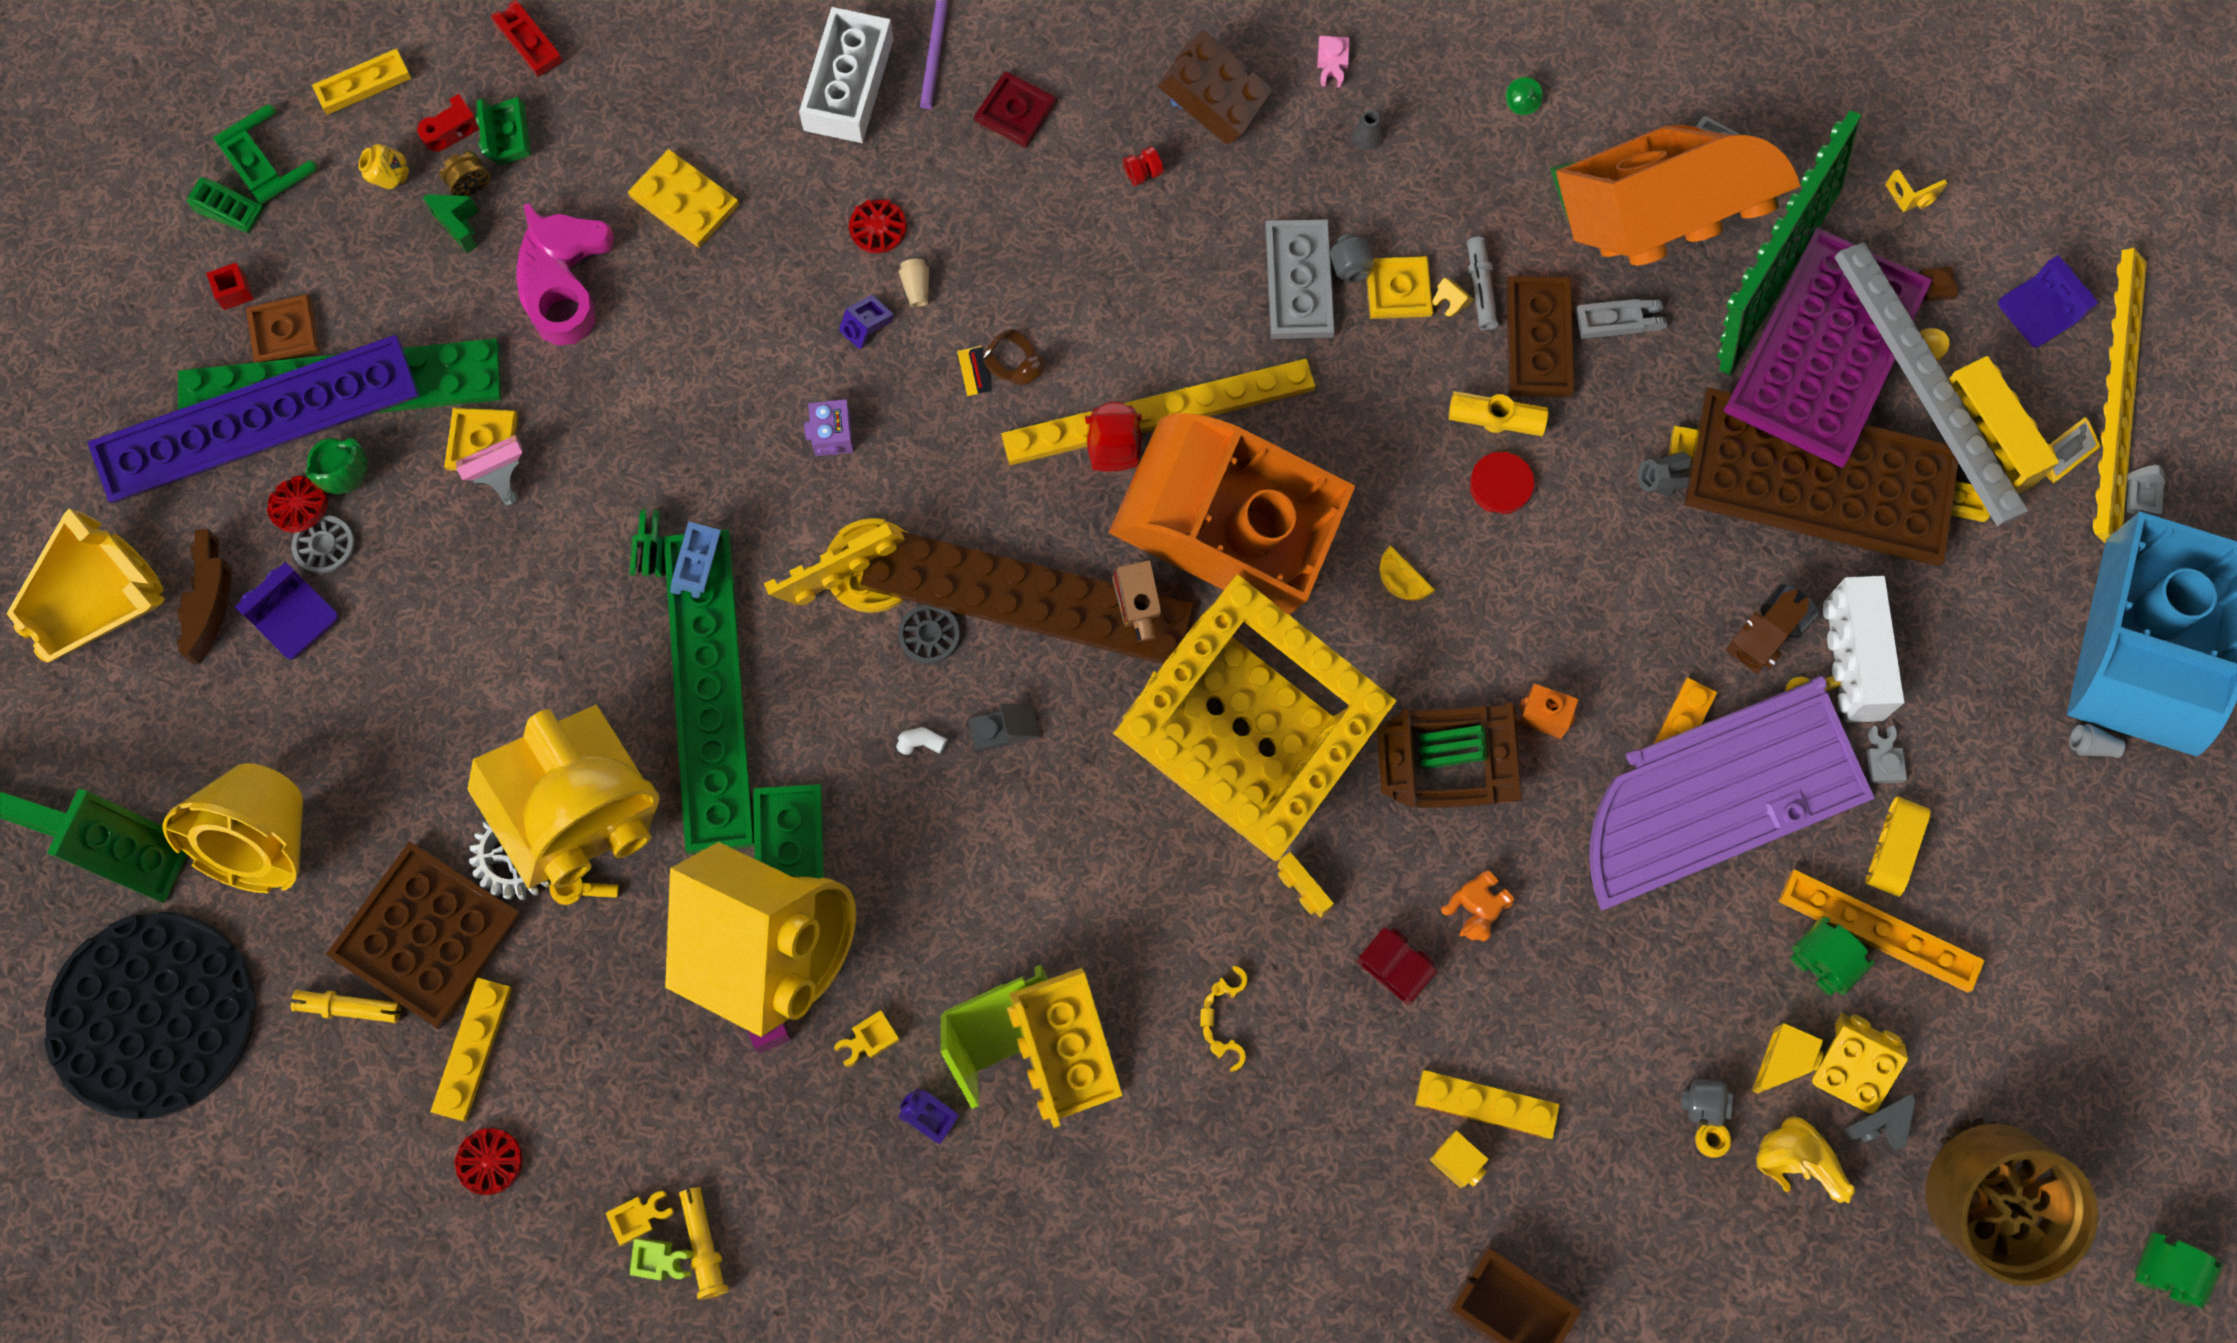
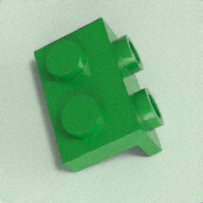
[475,97,531,166]

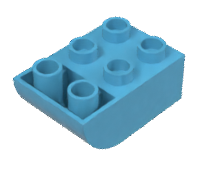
[2067,511,2237,757]

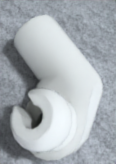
[896,727,948,755]

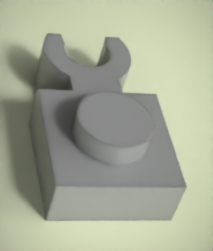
[1866,726,1907,784]

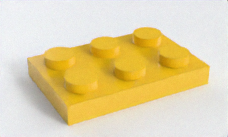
[628,149,740,248]

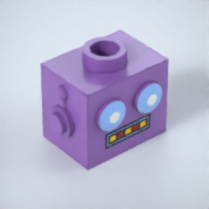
[804,399,853,456]

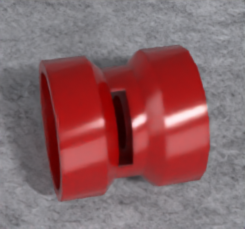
[1123,146,1164,187]

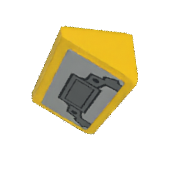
[2046,417,2101,484]

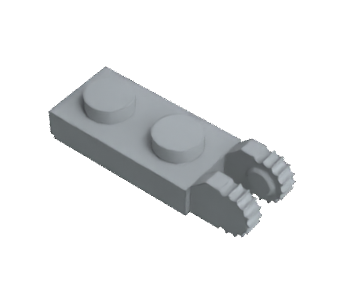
[1576,299,1667,339]

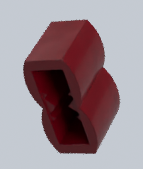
[1356,927,1438,1006]

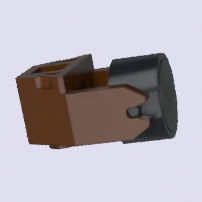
[1725,584,1819,674]

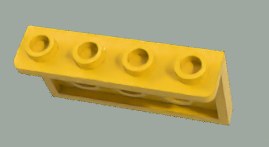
[1007,968,1123,1128]

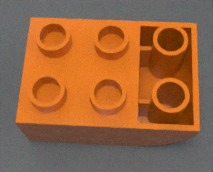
[1556,125,1800,265]
[1108,413,1355,615]

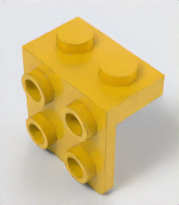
[1812,1012,1908,1114]

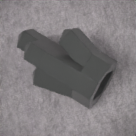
[1637,452,1691,497]

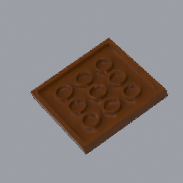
[326,841,522,1030]

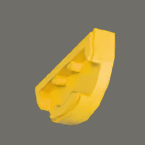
[1379,545,1435,601]

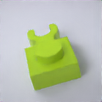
[630,1237,694,1281]

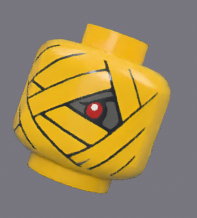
[358,144,409,190]

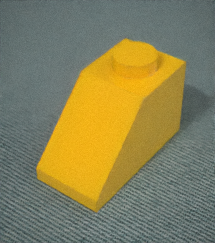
[1751,1023,1823,1093]

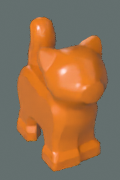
[1441,870,1515,942]

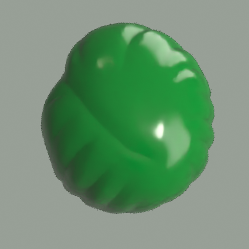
[305,437,368,495]

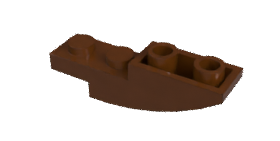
[177,528,232,664]

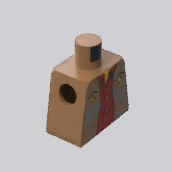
[1112,560,1161,642]

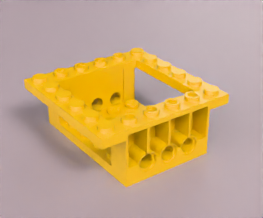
[1113,574,1397,862]

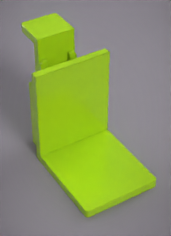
[940,964,1048,1109]

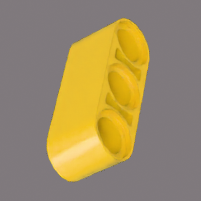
[1865,796,1931,897]

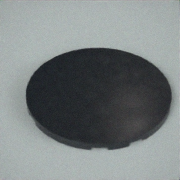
[44,912,256,1120]

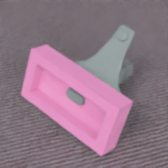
[456,435,522,505]

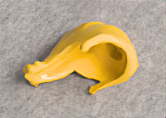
[1756,1116,1856,1203]

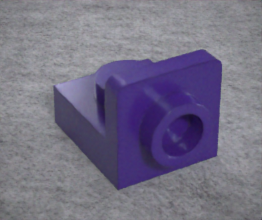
[839,295,894,349]
[898,1088,959,1145]

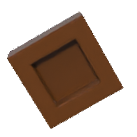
[1918,266,1958,302]

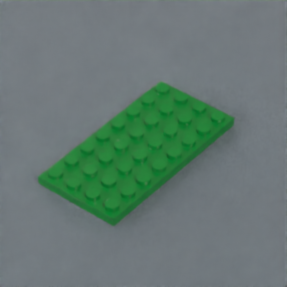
[1717,110,1861,376]

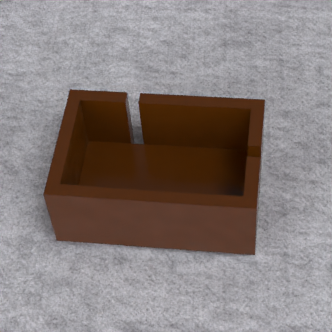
[1157,29,1273,145]
[1445,1248,1582,1343]

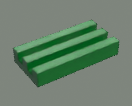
[1419,725,1487,769]

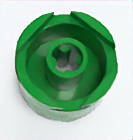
[1790,916,1875,996]
[2134,1232,2224,1309]

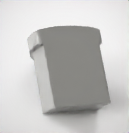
[2125,465,2166,517]

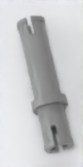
[1466,237,1499,330]

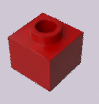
[206,262,254,310]

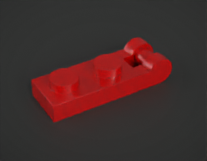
[490,0,563,77]

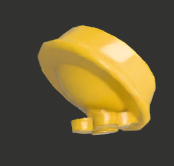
[1920,328,1950,362]

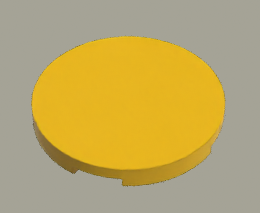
[825,518,908,613]

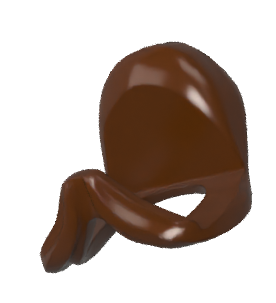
[983,329,1046,386]

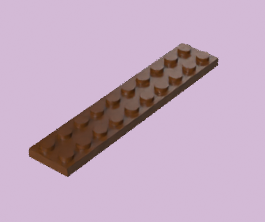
[860,525,1193,664]

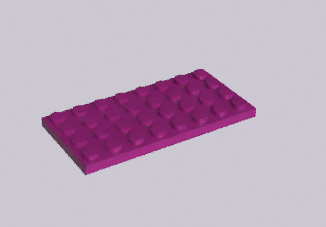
[1723,228,1932,468]

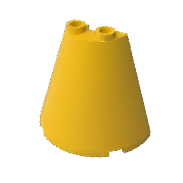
[7,509,165,663]

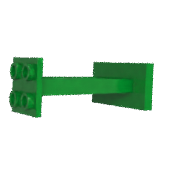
[0,789,187,903]

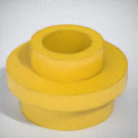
[1695,1125,1731,1158]

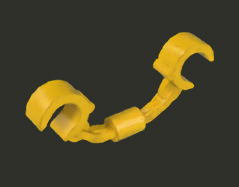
[1200,966,1247,1072]

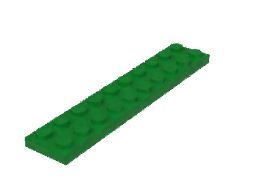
[178,338,502,413]
[663,529,754,855]

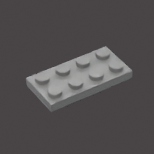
[1265,220,1334,339]

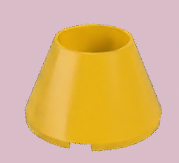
[163,763,303,893]

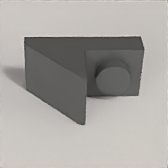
[968,704,1040,752]
[1843,1094,1916,1151]

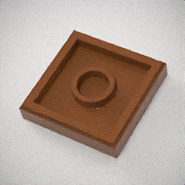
[245,294,320,363]

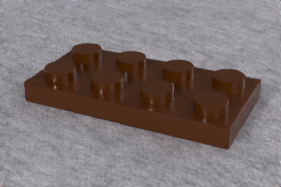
[1506,276,1574,397]

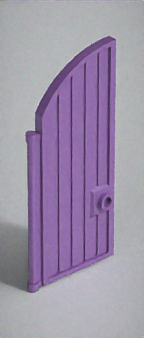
[1589,676,1875,910]

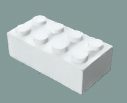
[799,7,894,143]
[1823,576,1904,723]

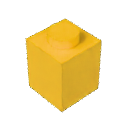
[1429,1130,1488,1188]

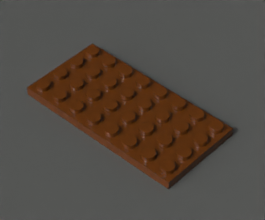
[1684,387,1958,567]

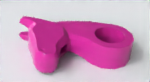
[516,203,615,346]

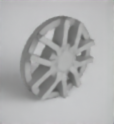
[291,515,354,575]

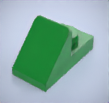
[423,194,478,254]

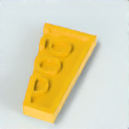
[763,523,905,605]

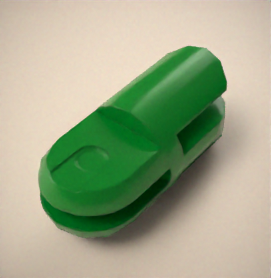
[629,508,664,578]

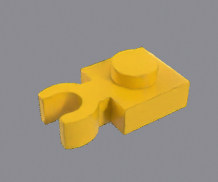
[834,1010,900,1067]
[605,1191,675,1246]

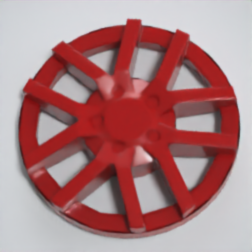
[848,199,907,254]

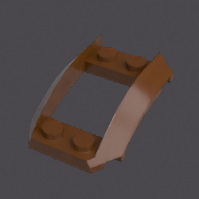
[1377,702,1524,808]

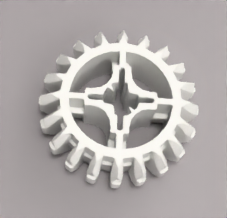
[469,821,550,900]

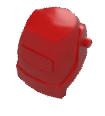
[1085,401,1142,472]

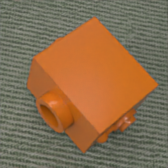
[1518,683,1578,739]

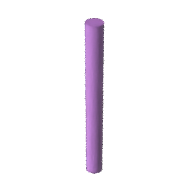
[920,0,948,109]

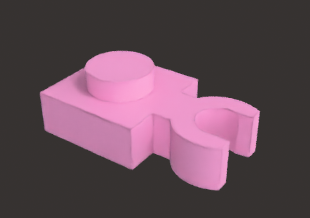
[1317,36,1349,88]

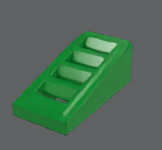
[187,177,264,234]

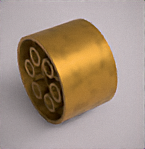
[1926,1124,2098,1286]

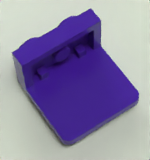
[1998,255,2098,348]
[235,562,339,660]

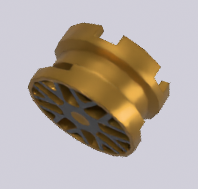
[439,151,490,197]

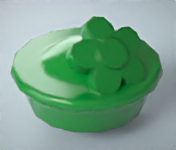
[1506,77,1543,116]

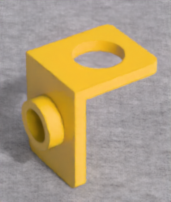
[1885,169,1948,213]

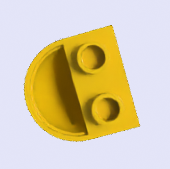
[467,704,660,889]
[665,842,856,1037]

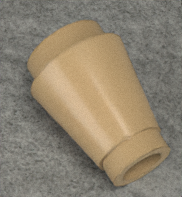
[898,259,929,308]

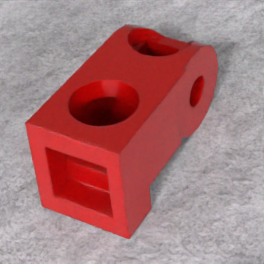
[417,93,479,152]

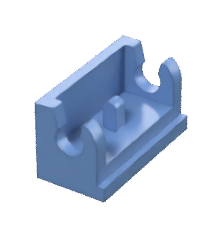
[670,521,721,598]

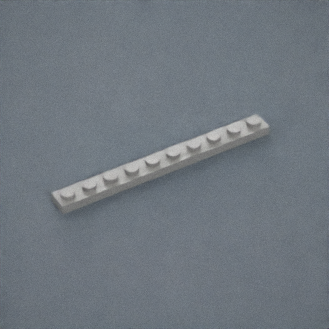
[1834,242,2028,526]

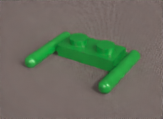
[212,104,318,205]

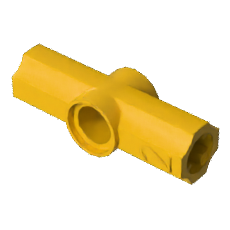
[1448,391,1548,437]

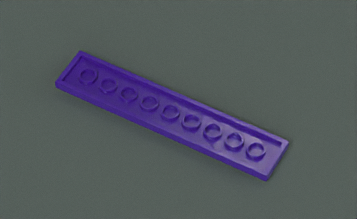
[87,335,420,504]

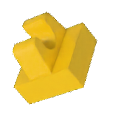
[1432,277,1475,317]

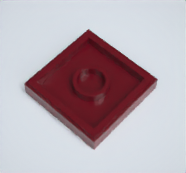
[974,71,1057,148]

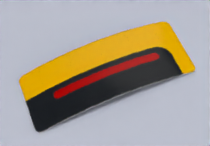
[957,346,992,396]

